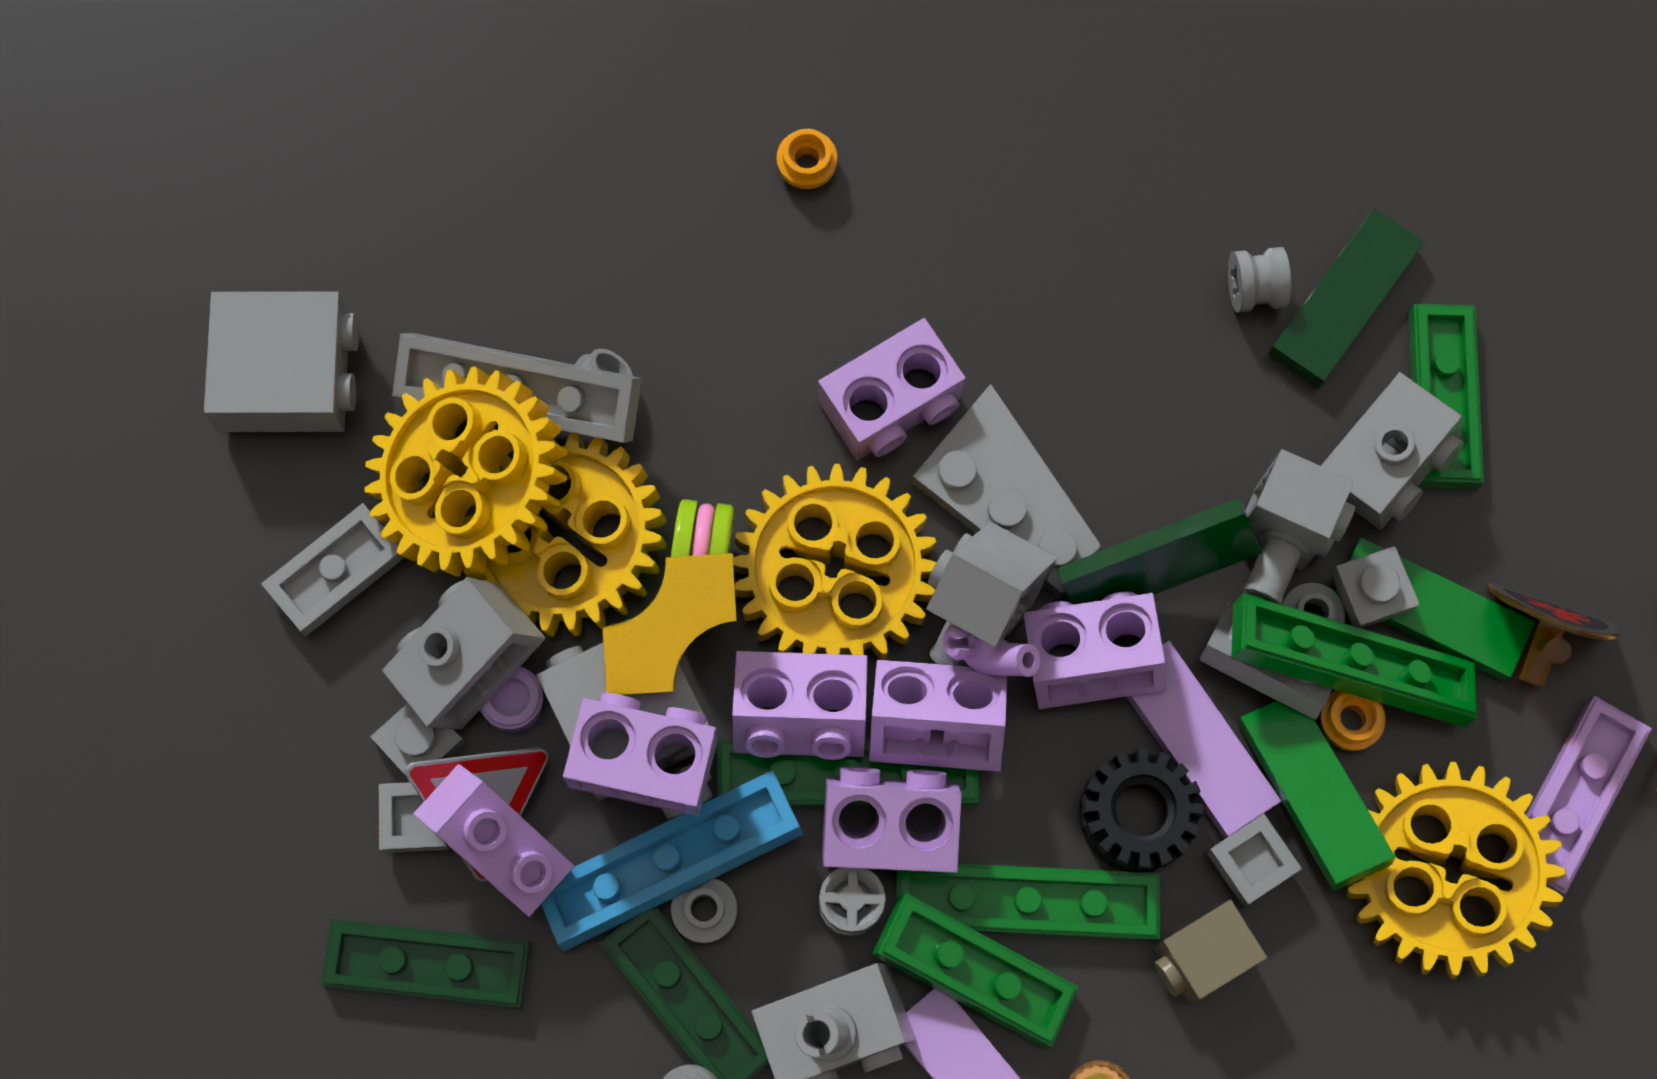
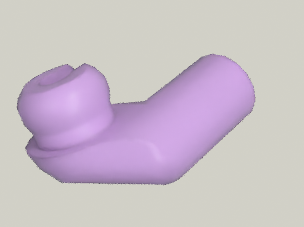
[943,625,1041,677]

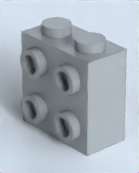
[204,292,359,432]
[536,619,709,802]

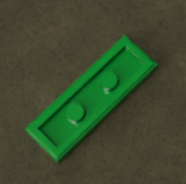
[1408,304,1484,489]
[1333,537,1535,682]
[1239,701,1395,891]
[872,893,1079,1048]

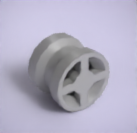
[1228,247,1292,313]
[818,867,886,937]

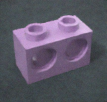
[817,317,966,461]
[1023,592,1167,709]
[732,651,867,760]
[869,660,1007,772]
[563,693,717,817]
[413,764,574,917]
[822,767,962,873]

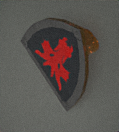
[1487,583,1621,686]

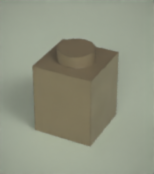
[1154,900,1268,1004]

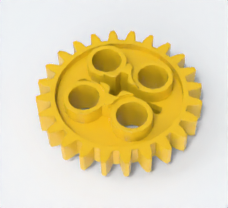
[364,367,567,577]
[463,432,667,637]
[733,464,937,660]
[1346,762,1566,979]

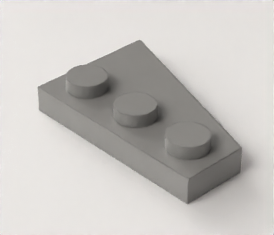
[912,384,1101,599]

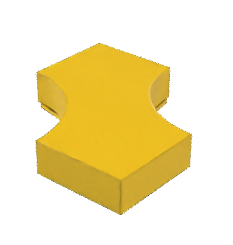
[603,553,737,695]

